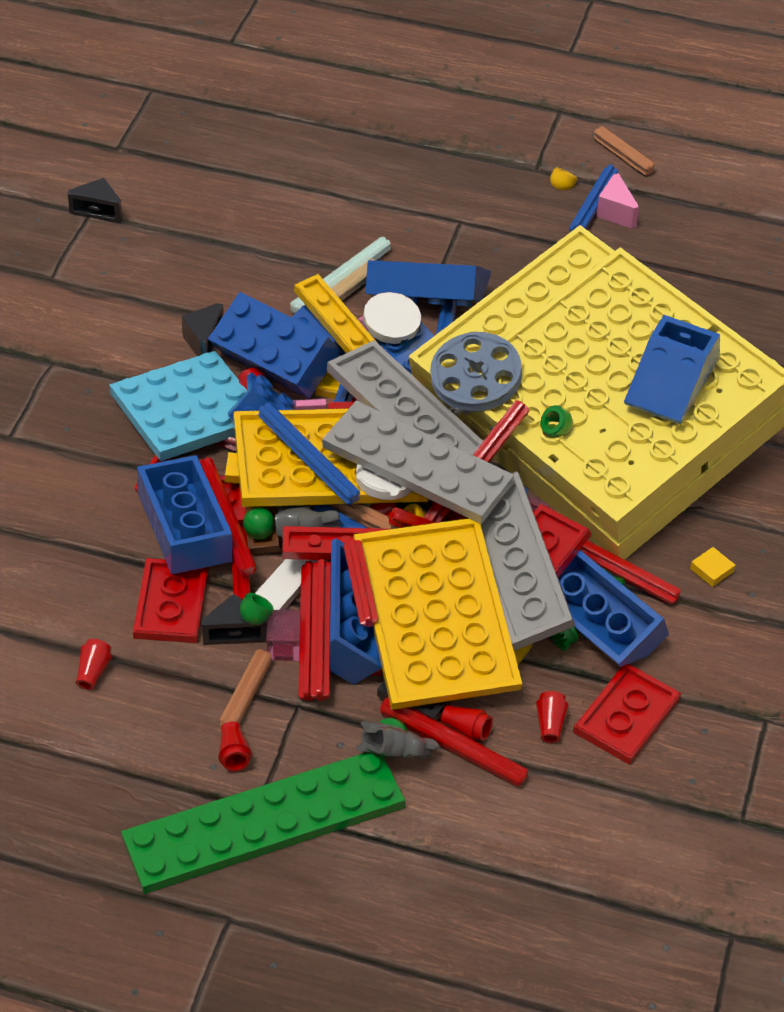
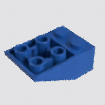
[624,315,720,425]

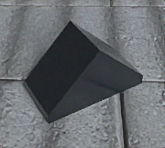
[67,178,123,224]
[182,303,224,356]
[202,594,268,645]

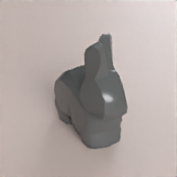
[275,505,341,537]
[356,721,439,759]

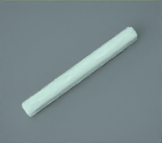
[290,237,391,313]

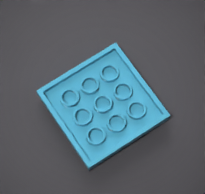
[109,351,247,461]

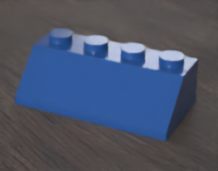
[365,260,491,307]
[330,538,382,685]
[558,550,669,667]

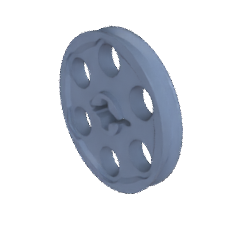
[430,332,522,412]

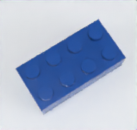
[208,292,340,399]
[137,455,232,574]

